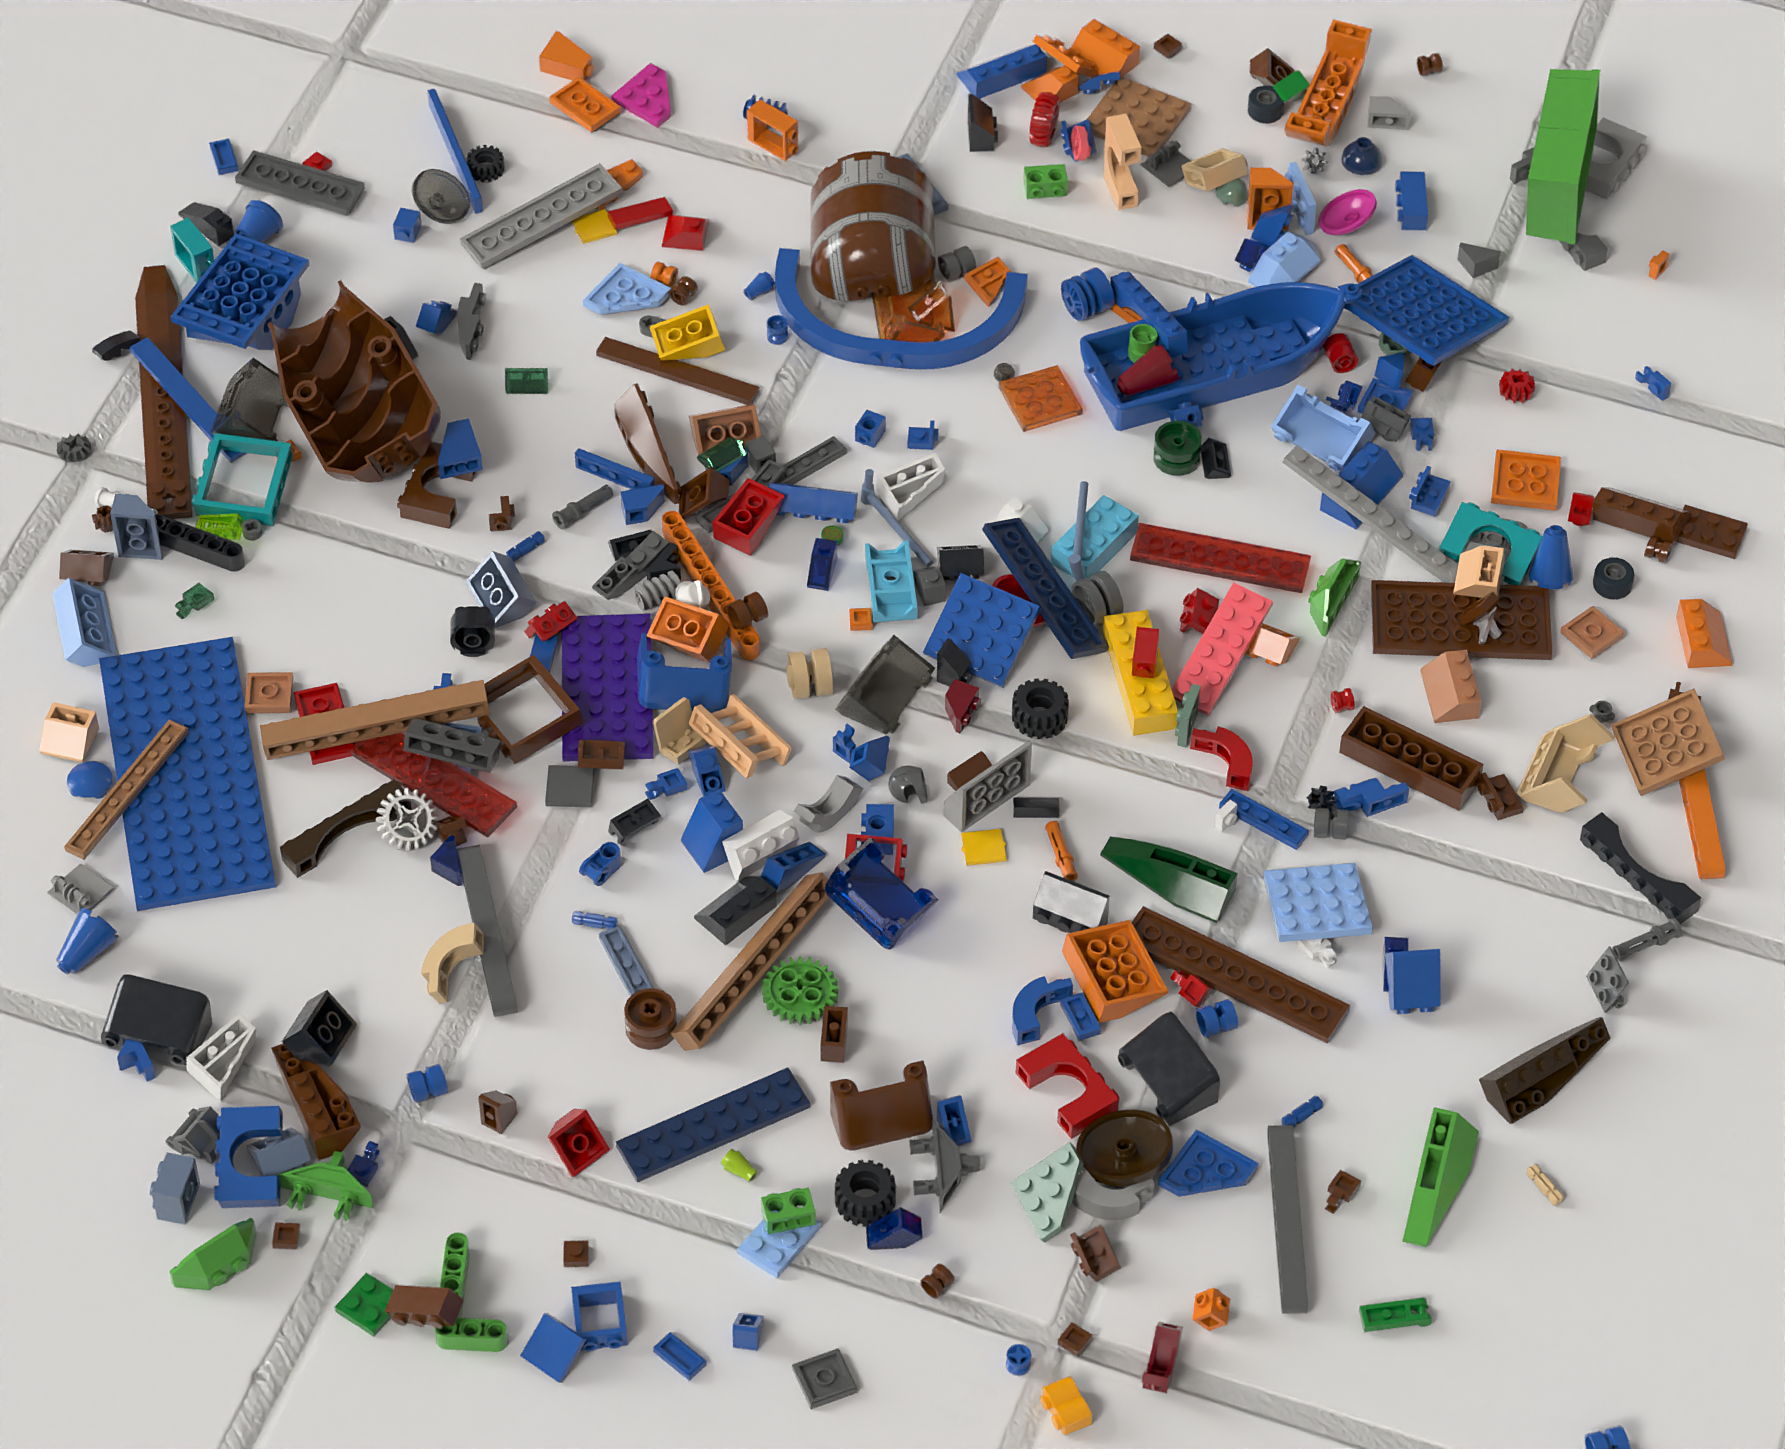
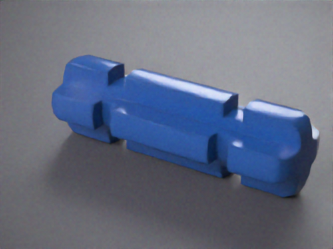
[506,531,545,562]
[572,911,618,930]
[1281,1096,1323,1128]

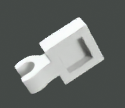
[1298,938,1336,967]

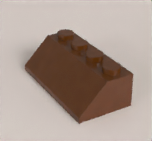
[1592,487,1692,545]

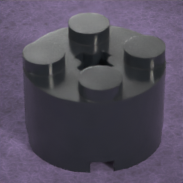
[450,606,495,657]

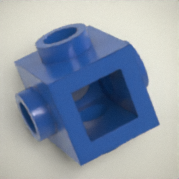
[1168,401,1204,427]

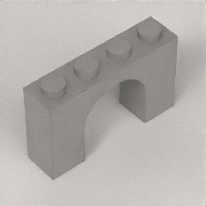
[1586,117,1647,199]

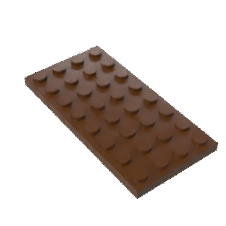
[1371,580,1552,660]

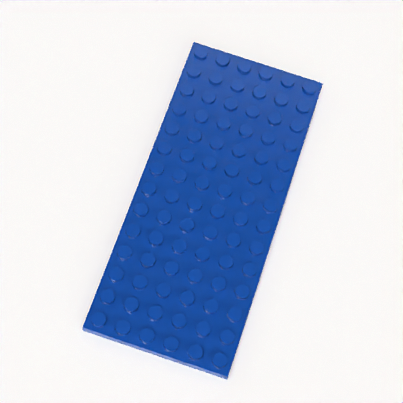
[99,637,276,911]

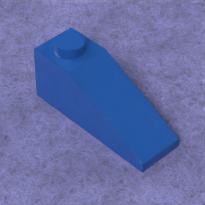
[761,841,826,893]

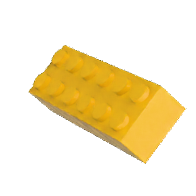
[1103,610,1178,736]

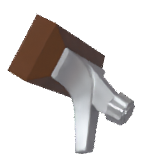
[1458,592,1502,644]

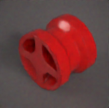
[1330,688,1355,713]

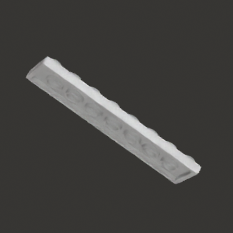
[460,163,623,269]

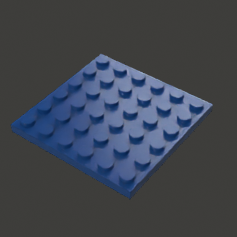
[1344,255,1510,366]

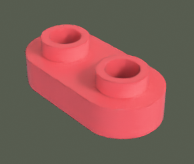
[1071,125,1091,161]

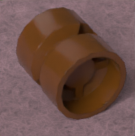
[727,592,768,630]

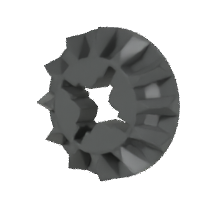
[56,433,91,462]

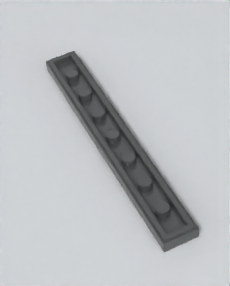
[696,436,847,533]

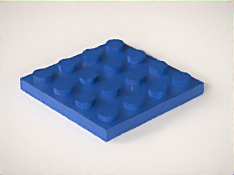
[923,573,1041,688]

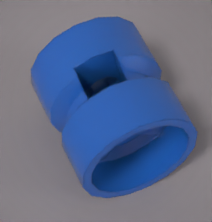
[1196,999,1238,1038]
[406,1064,448,1103]
[1584,1425,1630,1449]

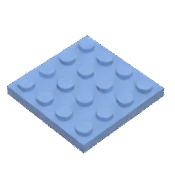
[1264,863,1372,942]

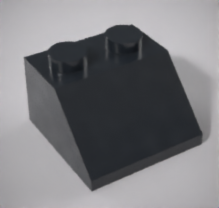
[967,94,998,152]
[937,545,985,580]

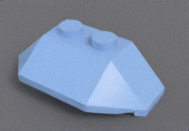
[1248,231,1320,287]

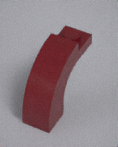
[1141,1321,1183,1393]

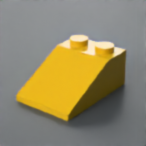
[649,304,725,361]

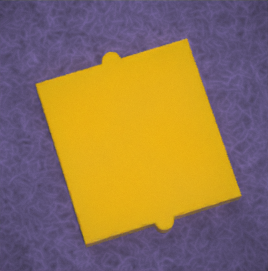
[572,209,617,244]
[961,829,1007,866]

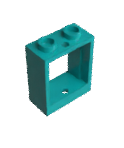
[170,217,214,283]

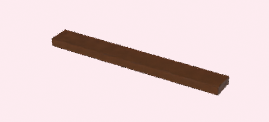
[596,337,759,405]

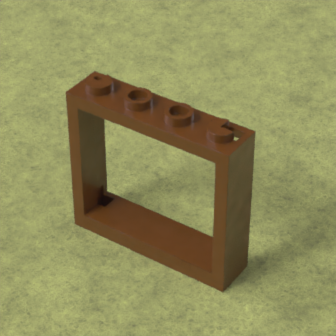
[477,655,584,764]

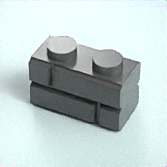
[1359,395,1411,442]

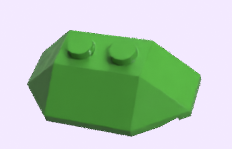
[1308,558,1361,637]
[169,1218,256,1290]

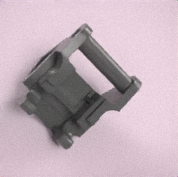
[165,1106,220,1164]

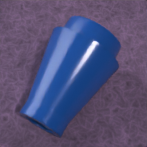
[743,271,775,300]

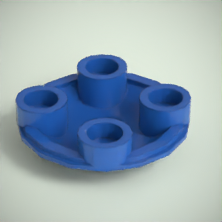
[67,761,112,799]

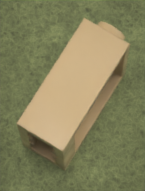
[1182,148,1248,192]

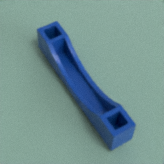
[1110,271,1188,358]

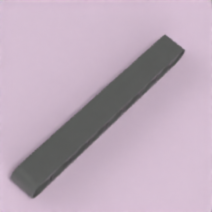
[457,845,518,1017]
[1267,1125,1308,1314]

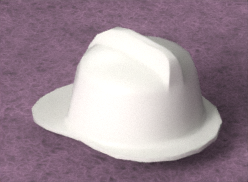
[675,580,710,610]

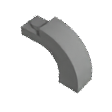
[794,775,864,833]
[1072,1170,1154,1220]

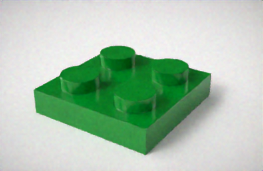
[335,1272,393,1337]

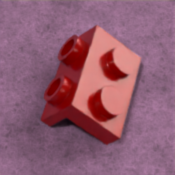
[1180,588,1219,634]
[524,600,577,642]

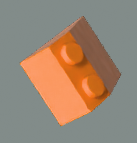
[647,597,730,663]

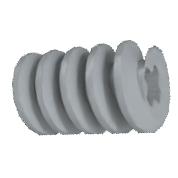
[635,571,681,611]

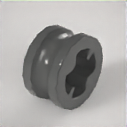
[242,519,262,541]

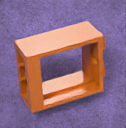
[747,100,799,161]

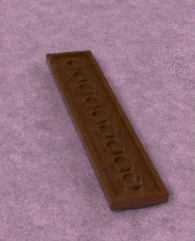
[1132,906,1350,1044]

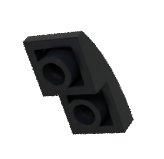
[92,330,140,361]

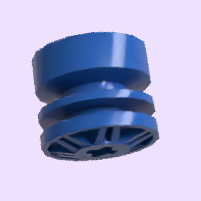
[1061,267,1114,321]

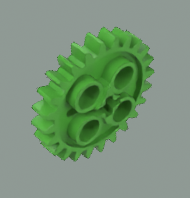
[762,956,838,1025]

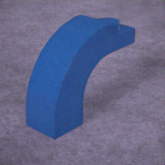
[1012,976,1073,1046]

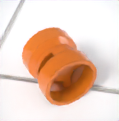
[650,261,678,287]

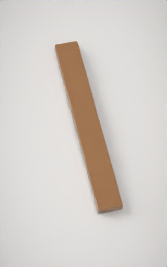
[64,720,189,860]

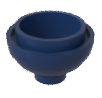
[1341,137,1382,175]

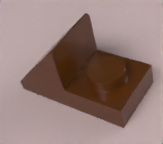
[432,815,467,850]

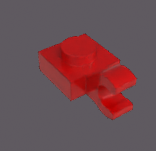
[1170,970,1212,1007]

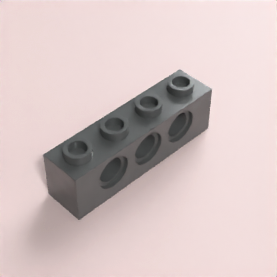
[403,718,501,773]

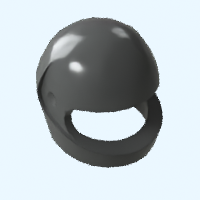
[888,765,928,804]

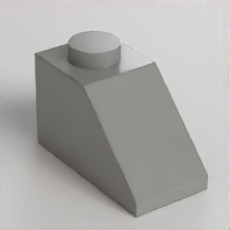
[1368,96,1410,130]

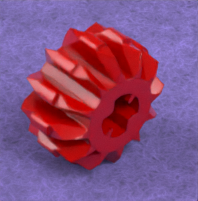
[1499,368,1536,404]

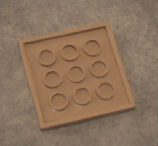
[1086,76,1191,156]
[1611,689,1725,796]

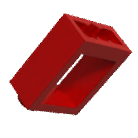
[843,834,908,886]

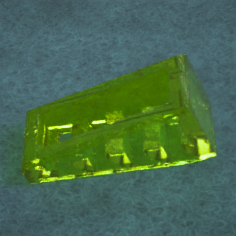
[195,513,243,540]

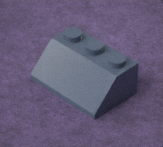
[110,494,163,560]
[465,551,537,628]

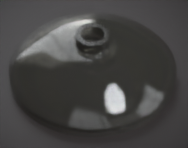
[412,169,470,224]

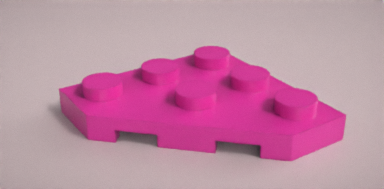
[611,63,671,128]

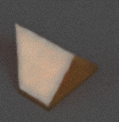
[908,281,955,332]

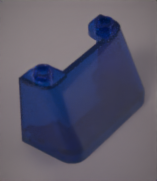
[825,837,939,949]

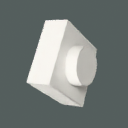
[1215,800,1237,832]

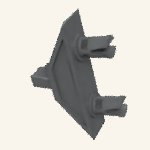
[909,1119,980,1213]

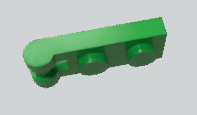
[1359,1298,1432,1332]

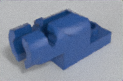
[1334,778,1409,817]

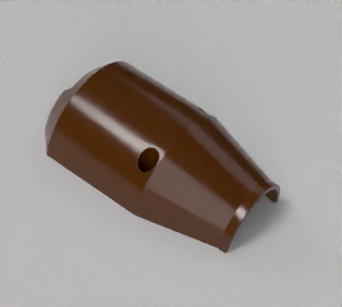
[268,280,441,483]

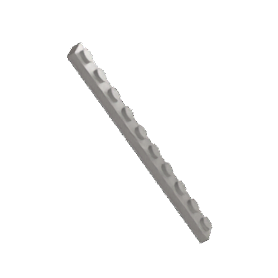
[1282,445,1458,583]

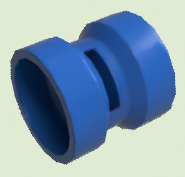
[767,315,788,345]

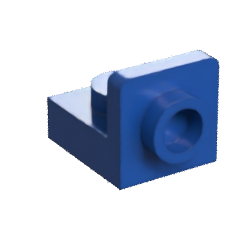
[907,420,939,450]

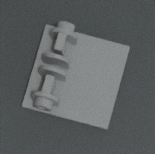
[47,863,114,914]

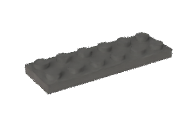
[235,150,365,216]

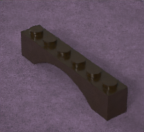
[280,779,412,878]

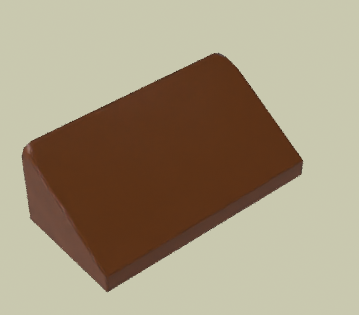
[947,751,992,791]

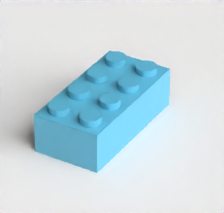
[1051,495,1139,579]

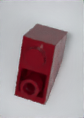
[945,679,981,734]

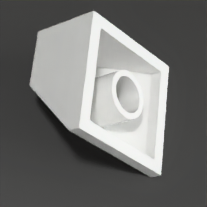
[988,496,1049,544]

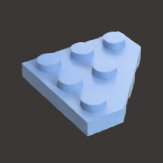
[583,263,671,315]

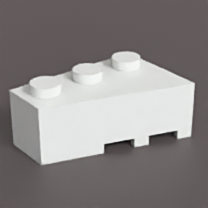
[876,453,945,521]
[187,1013,256,1101]

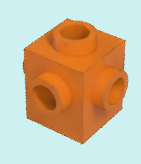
[1192,1288,1230,1331]

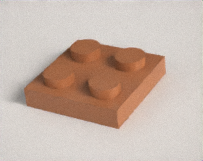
[1560,606,1624,659]
[244,672,293,713]

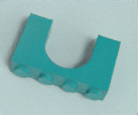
[1440,502,1543,585]

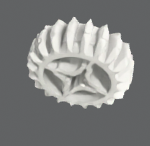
[376,788,439,851]

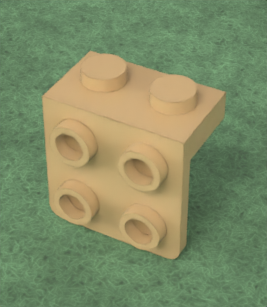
[653,697,708,765]

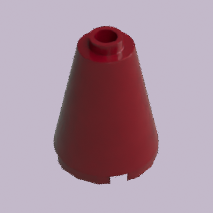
[1117,344,1179,396]

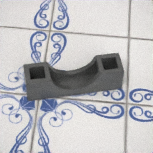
[1559,232,1608,271]

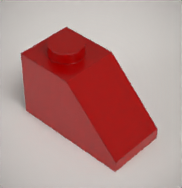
[1132,626,1159,678]

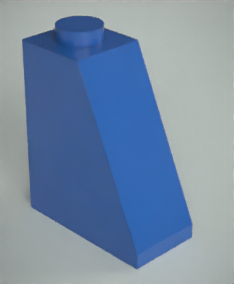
[438,418,483,479]

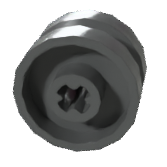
[1072,571,1124,627]

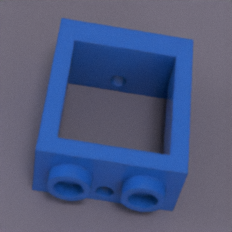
[571,1281,627,1351]

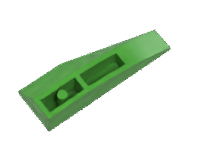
[1403,1107,1479,1247]

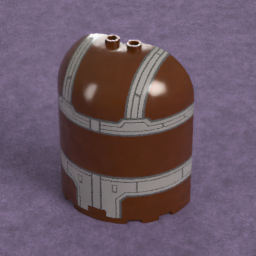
[810,151,936,301]

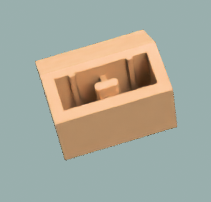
[1453,546,1505,598]
[40,702,99,763]

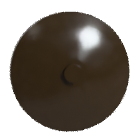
[1076,1109,1174,1186]

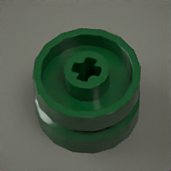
[1153,420,1202,476]

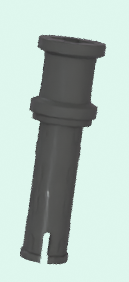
[552,484,614,529]
[1612,918,1683,960]

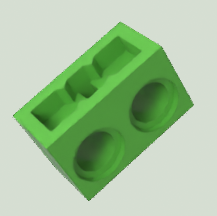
[1023,164,1068,199]
[761,1187,816,1235]

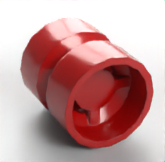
[1323,333,1359,373]

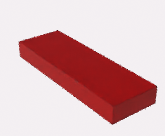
[608,197,673,230]

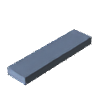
[598,926,653,996]

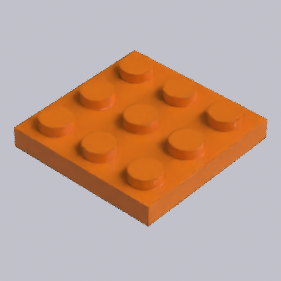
[1491,449,1561,511]

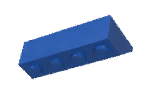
[957,44,1047,99]
[1320,441,1403,530]

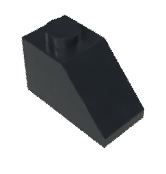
[937,638,973,687]

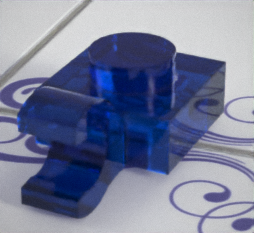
[347,1141,380,1187]

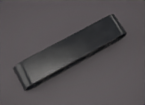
[155,514,245,572]

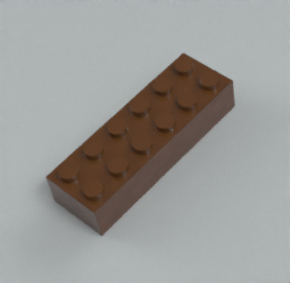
[1339,706,1484,811]

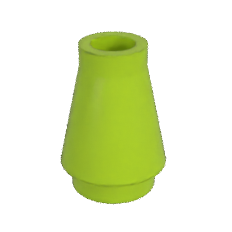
[721,1149,758,1182]

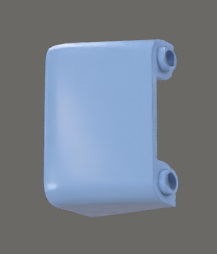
[1271,384,1375,472]

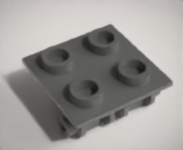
[1140,141,1191,187]
[1586,946,1629,1013]

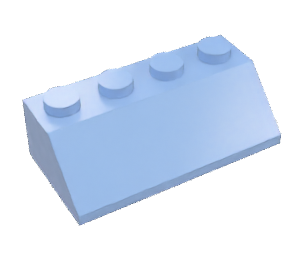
[52,578,117,667]

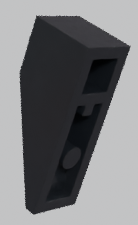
[178,202,234,247]

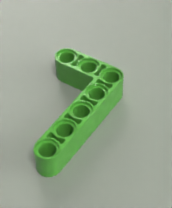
[435,1232,508,1352]

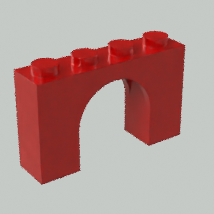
[1016,1033,1120,1139]

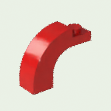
[1190,726,1253,791]

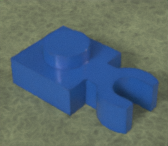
[1410,418,1434,451]

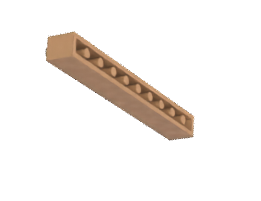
[260,680,490,760]
[670,872,836,1051]

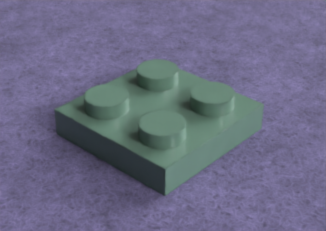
[1175,684,1201,748]

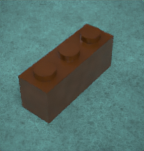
[385,1285,464,1328]

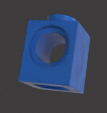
[855,409,886,448]

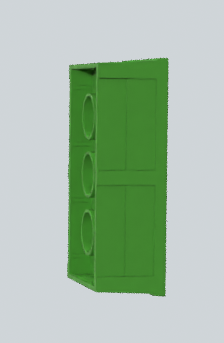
[1526,69,1600,245]

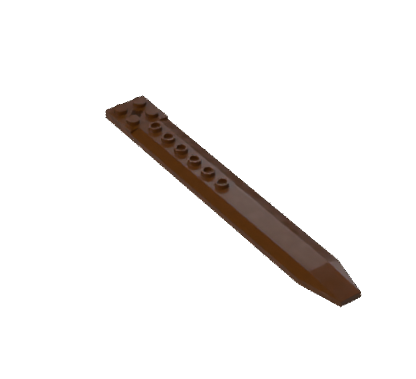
[135,265,193,519]

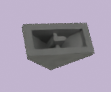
[1457,242,1501,278]

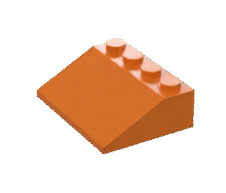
[1062,920,1168,1023]

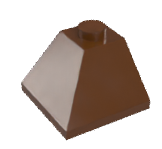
[1250,48,1294,86]
[679,467,729,520]

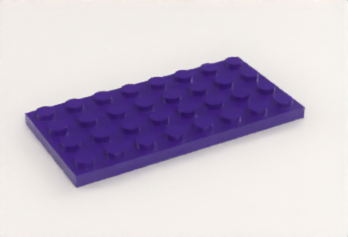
[562,613,653,762]

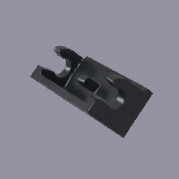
[608,798,661,844]

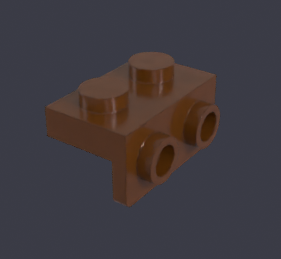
[1070,1225,1122,1282]

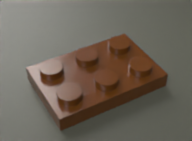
[1675,505,1748,559]

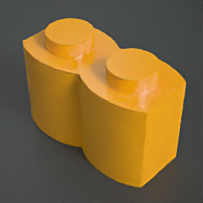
[1040,1376,1092,1436]

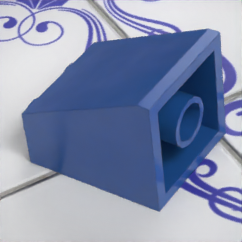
[681,789,743,873]
[1385,949,1441,1014]

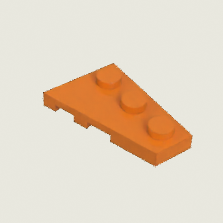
[597,159,643,210]

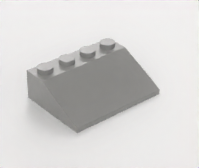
[944,741,1032,832]

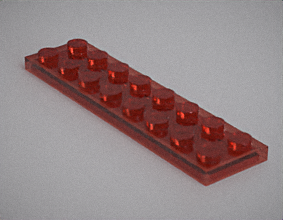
[1130,523,1311,593]
[350,733,518,838]

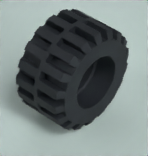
[1012,678,1069,739]
[835,1160,896,1227]

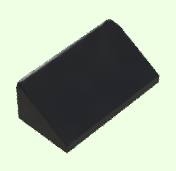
[1201,438,1231,479]
[608,529,652,561]
[1013,797,1060,818]

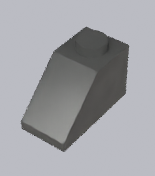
[913,566,946,606]

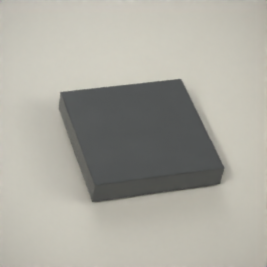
[545,765,594,807]
[792,1348,857,1409]

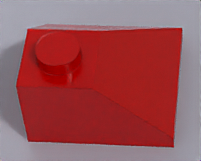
[662,215,709,251]
[548,1108,610,1177]

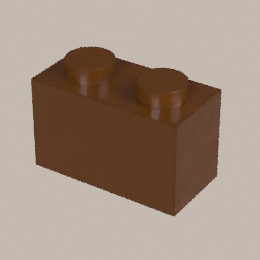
[820,1006,848,1063]

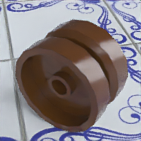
[624,988,677,1050]

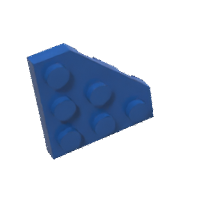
[1158,1129,1259,1197]

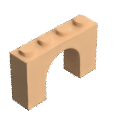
[1103,114,1141,210]

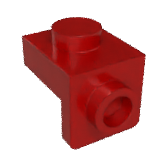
[1568,492,1594,526]

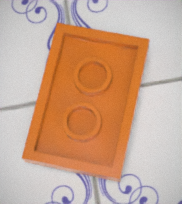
[1032,35,1098,78]
[549,77,621,133]

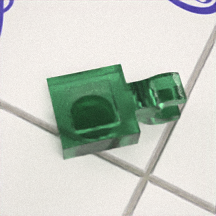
[175,582,214,619]

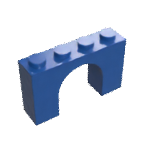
[214,1106,283,1208]

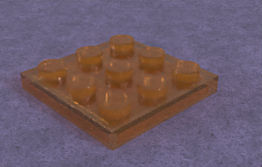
[999,365,1083,432]

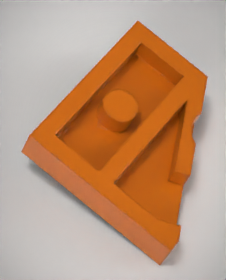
[964,257,1011,307]

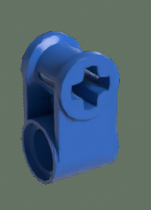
[579,842,622,886]

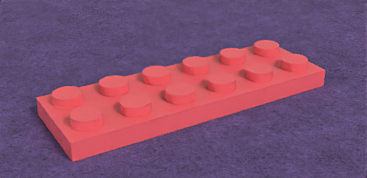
[1172,582,1273,716]

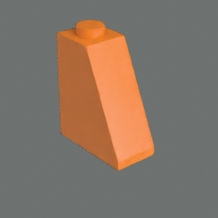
[539,31,594,81]

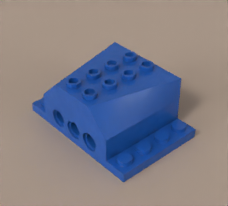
[171,233,310,350]

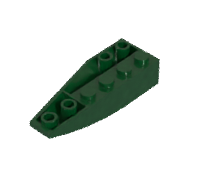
[1100,836,1238,923]

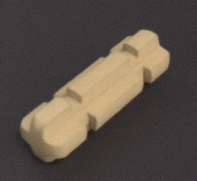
[1526,1164,1564,1206]

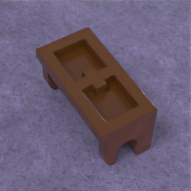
[578,739,625,770]

